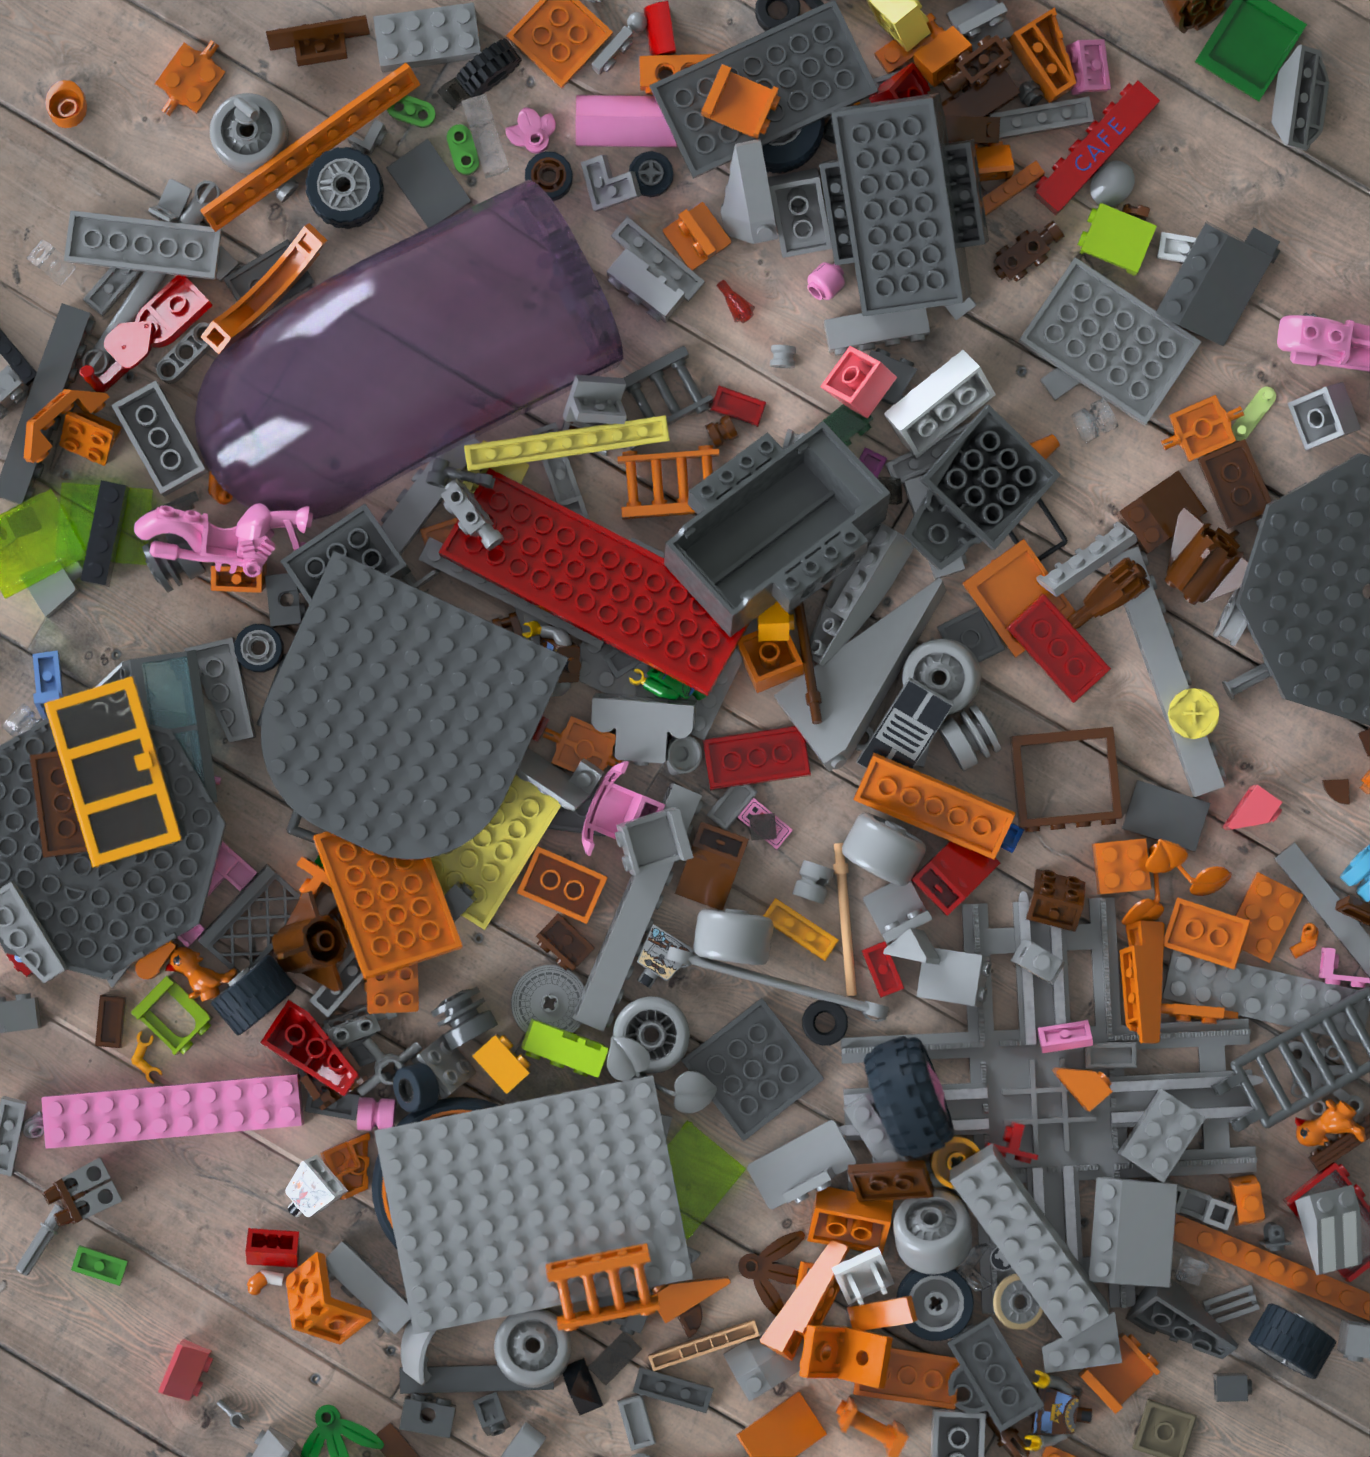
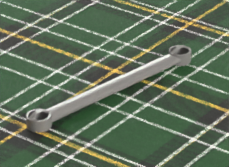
[82,181,221,376]
[666,947,889,1022]

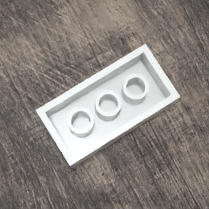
[884,350,996,458]

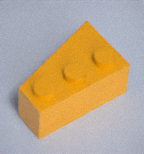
[757,602,794,641]

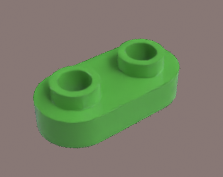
[387,95,436,128]
[447,124,479,175]

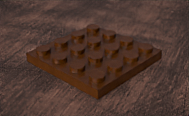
[30,741,147,858]

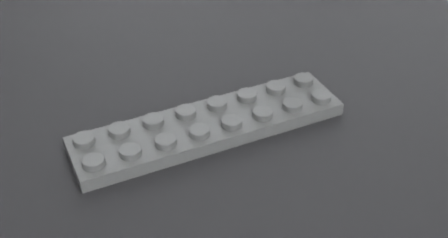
[1162,949,1370,1043]

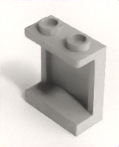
[615,807,694,876]
[917,948,992,1007]

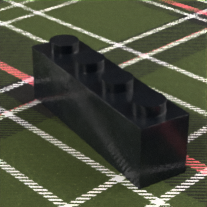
[81,480,130,588]

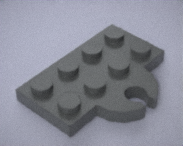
[947,1316,1044,1432]

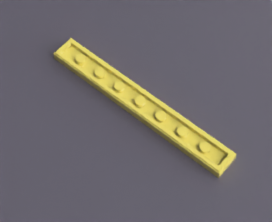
[464,415,670,471]

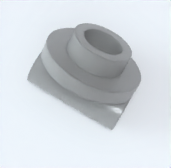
[233,97,260,124]
[22,1111,44,1138]

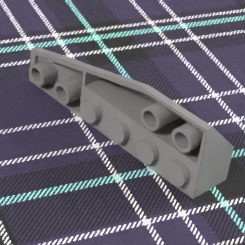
[810,523,914,666]

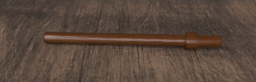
[794,602,822,724]

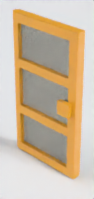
[44,676,182,867]

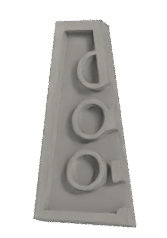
[184,637,256,742]
[0,881,68,983]

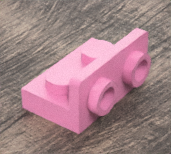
[1066,39,1111,95]

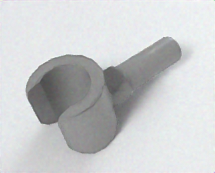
[217,1399,250,1429]

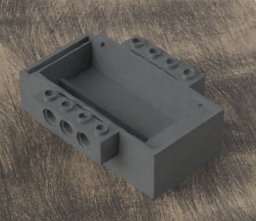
[819,93,989,317]
[664,421,890,637]

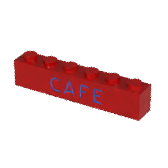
[1034,80,1160,216]

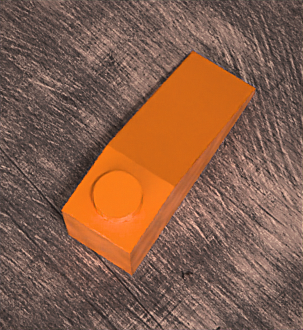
[650,1276,731,1324]

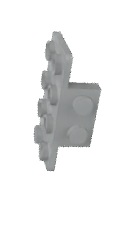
[747,1120,857,1209]

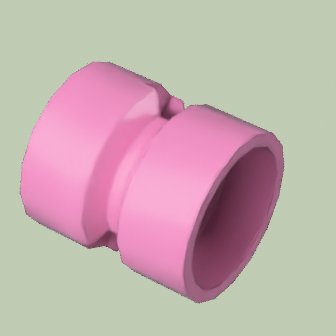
[357,1097,396,1131]

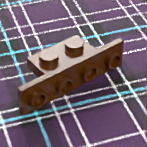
[266,15,370,67]

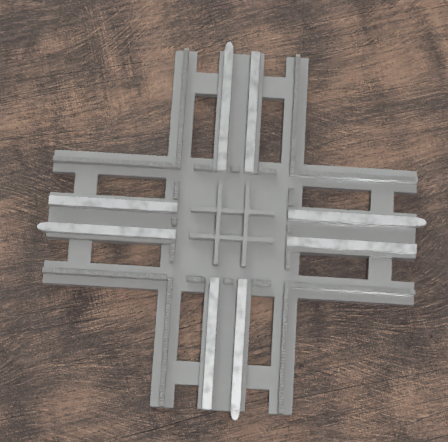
[839,891,1263,1314]

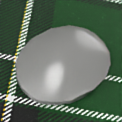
[1090,160,1135,207]

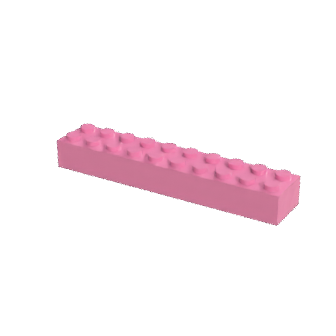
[41,1073,304,1149]

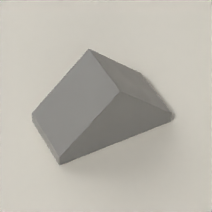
[883,928,940,965]

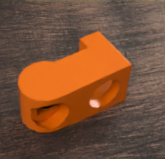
[135,941,179,979]

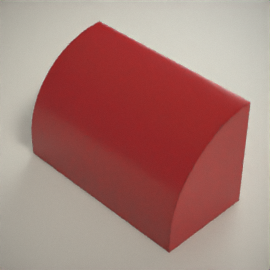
[643,0,676,56]
[245,1228,300,1268]

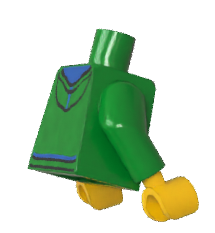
[629,667,707,701]

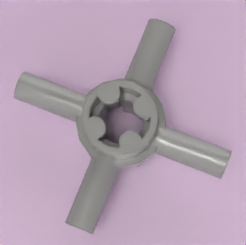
[357,1036,423,1097]

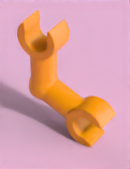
[131,1031,163,1084]

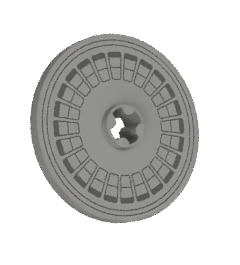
[511,965,584,1033]

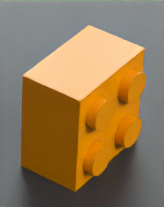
[472,1034,531,1094]

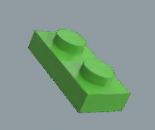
[71,1245,129,1286]

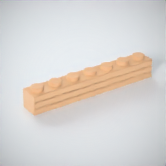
[648,1319,760,1371]

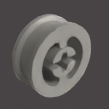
[1213,588,1247,647]

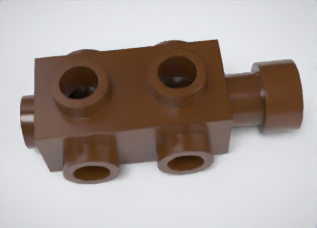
[941,35,1013,96]
[993,220,1065,282]

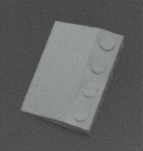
[1089,1177,1178,1287]

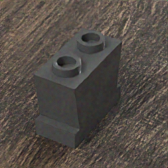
[869,348,918,405]

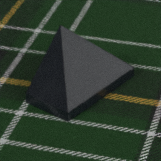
[563,1358,603,1415]

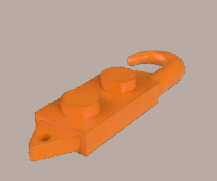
[1161,1003,1238,1024]

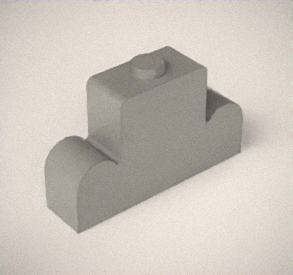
[591,693,697,766]

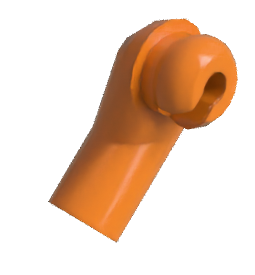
[208,470,233,505]
[1289,923,1319,959]

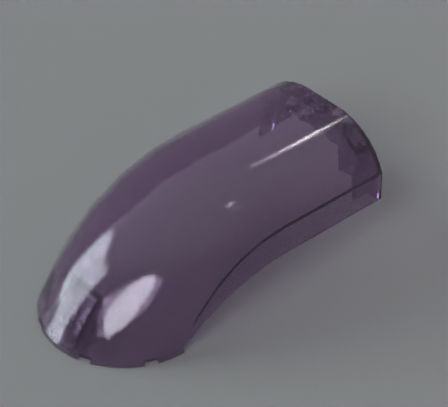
[195,180,624,520]

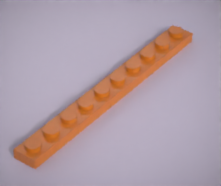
[200,63,421,232]
[1174,1213,1370,1321]

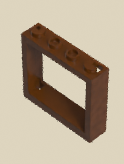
[1010,727,1122,833]

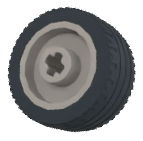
[896,1269,974,1341]

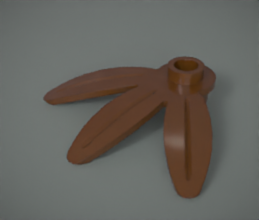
[738,1231,805,1316]

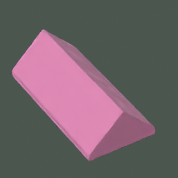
[576,95,677,148]

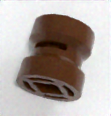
[705,415,739,448]

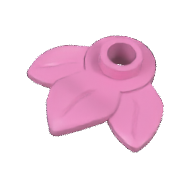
[505,107,556,154]

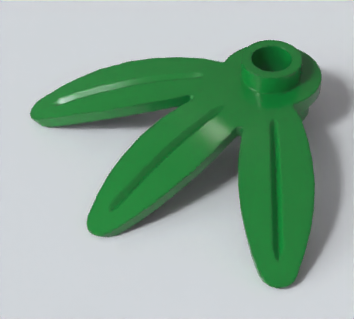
[300,1405,384,1457]

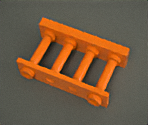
[617,445,719,520]
[546,1243,660,1331]
[836,1396,909,1457]

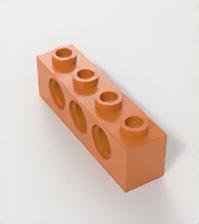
[639,54,716,95]

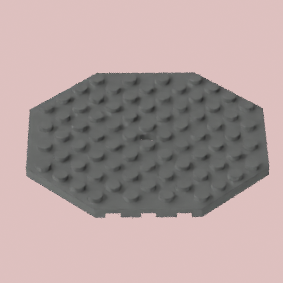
[1236,453,1370,726]
[0,705,227,979]

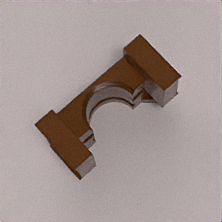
[299,1046,370,1111]

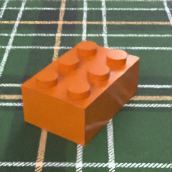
[517,846,608,924]

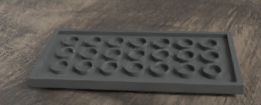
[650,0,878,179]

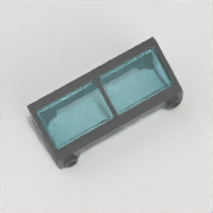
[120,650,218,803]

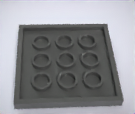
[681,998,824,1141]

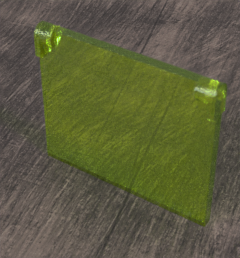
[667,1120,746,1240]

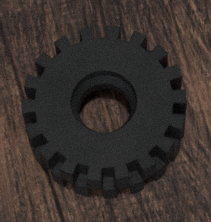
[456,38,522,98]

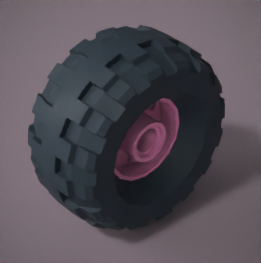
[864,1036,954,1158]

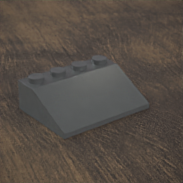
[1156,221,1273,346]
[280,504,411,604]

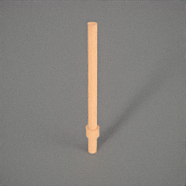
[833,843,857,996]

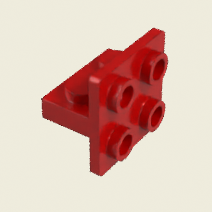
[985,1122,1039,1164]

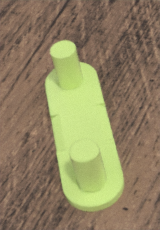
[1231,387,1276,441]

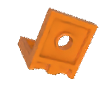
[285,1252,372,1345]
[799,1325,893,1389]

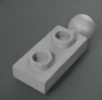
[592,12,647,75]

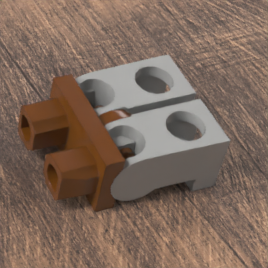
[42,1157,122,1227]

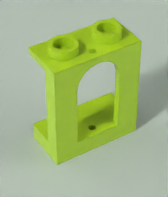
[131,975,213,1055]

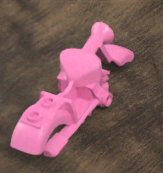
[1277,315,1370,372]
[134,503,313,577]

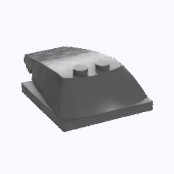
[903,405,1061,570]

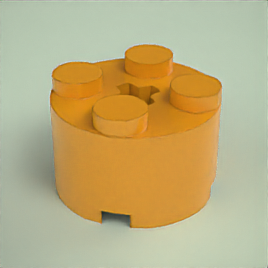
[930,1136,980,1188]

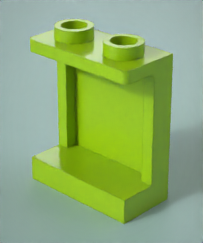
[1077,203,1157,276]

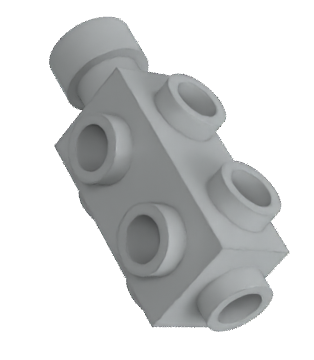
[441,479,504,550]
[321,1004,398,1048]

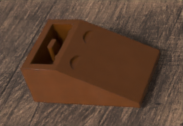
[675,822,749,910]

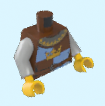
[522,621,582,697]
[1024,1370,1092,1451]

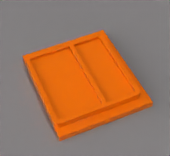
[962,539,1076,658]

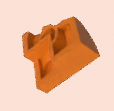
[320,1132,370,1200]

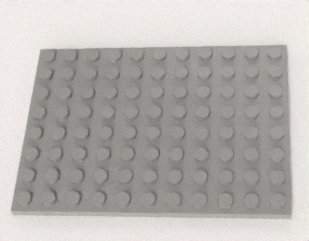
[374,1075,693,1334]

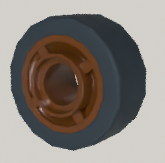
[525,151,573,202]

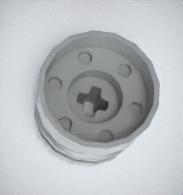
[938,704,1002,772]

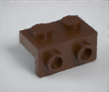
[536,913,595,971]

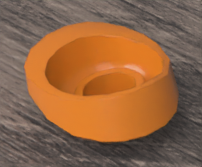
[46,80,87,128]

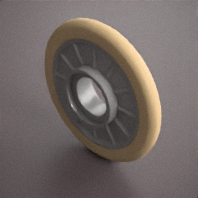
[993,1274,1044,1330]

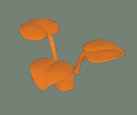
[1121,839,1232,926]

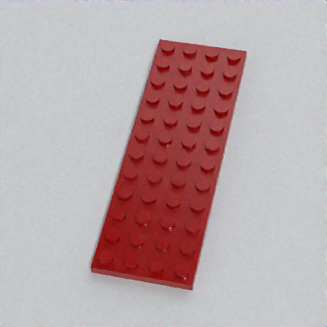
[438,468,750,696]

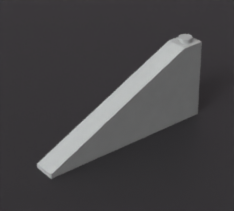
[774,577,947,772]

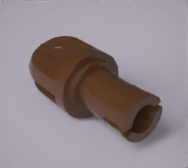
[985,1416,1030,1457]

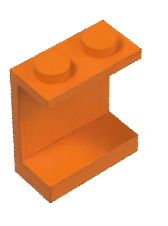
[701,64,781,139]
[1078,1332,1160,1414]

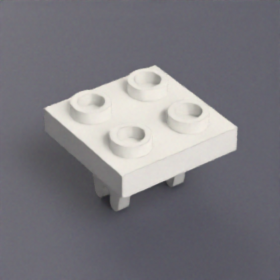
[831,1247,895,1305]

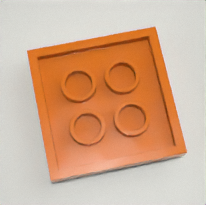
[506,0,613,89]

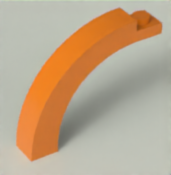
[201,223,328,354]

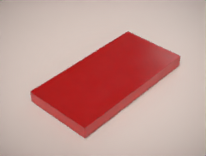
[1006,594,1111,703]
[703,726,811,791]

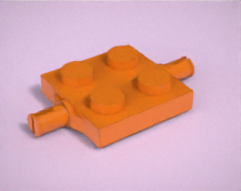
[155,40,226,116]
[1161,395,1244,462]
[543,716,624,772]

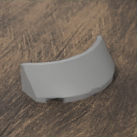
[401,1319,436,1387]

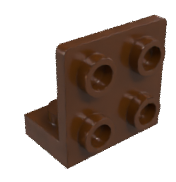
[1026,869,1085,932]

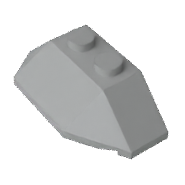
[1271,45,1329,151]

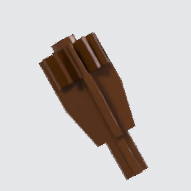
[1068,557,1150,629]

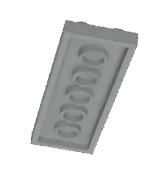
[64,210,222,280]

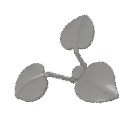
[607,1036,717,1113]

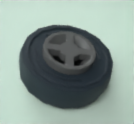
[629,151,674,197]

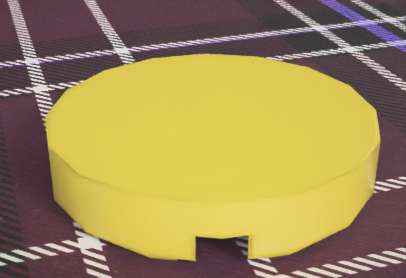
[1168,688,1219,739]

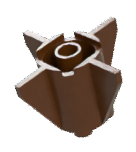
[1164,507,1248,605]
[272,891,348,992]

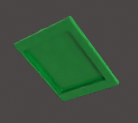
[1195,0,1307,102]

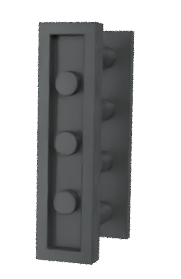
[623,346,713,450]

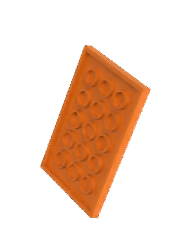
[313,831,463,980]

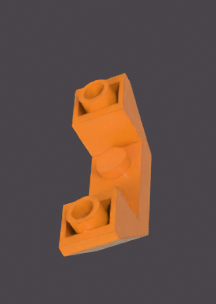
[24,389,109,463]

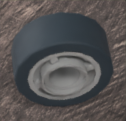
[235,624,284,672]

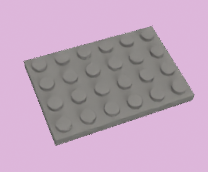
[1018,257,1202,426]

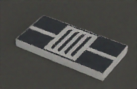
[856,677,953,769]

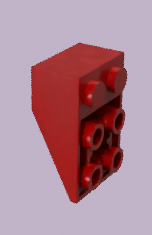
[911,841,1000,916]

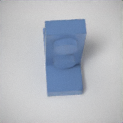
[32,650,64,720]

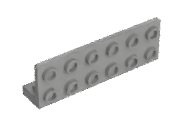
[516,748,605,811]

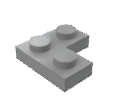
[581,155,641,211]

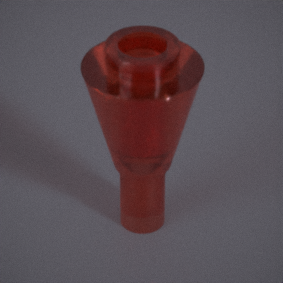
[717,280,755,323]

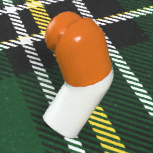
[247,1270,284,1295]

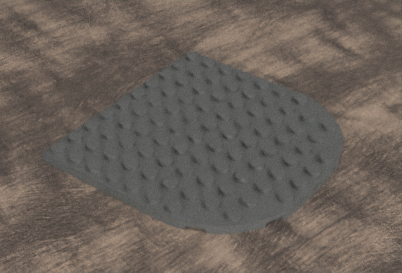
[261,551,569,859]

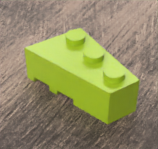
[521,1018,609,1078]

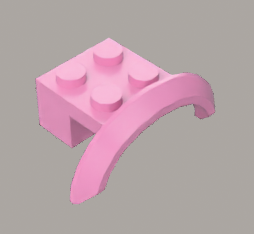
[582,761,665,856]

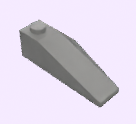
[720,139,778,244]
[723,1324,824,1402]

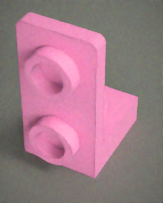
[1319,947,1370,988]

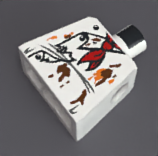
[286,1155,348,1217]

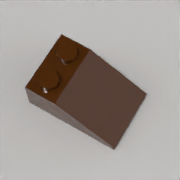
[1116,470,1208,555]

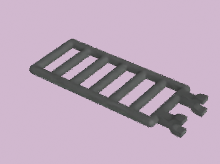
[1211,986,1370,1132]

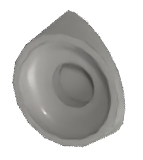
[666,736,702,775]

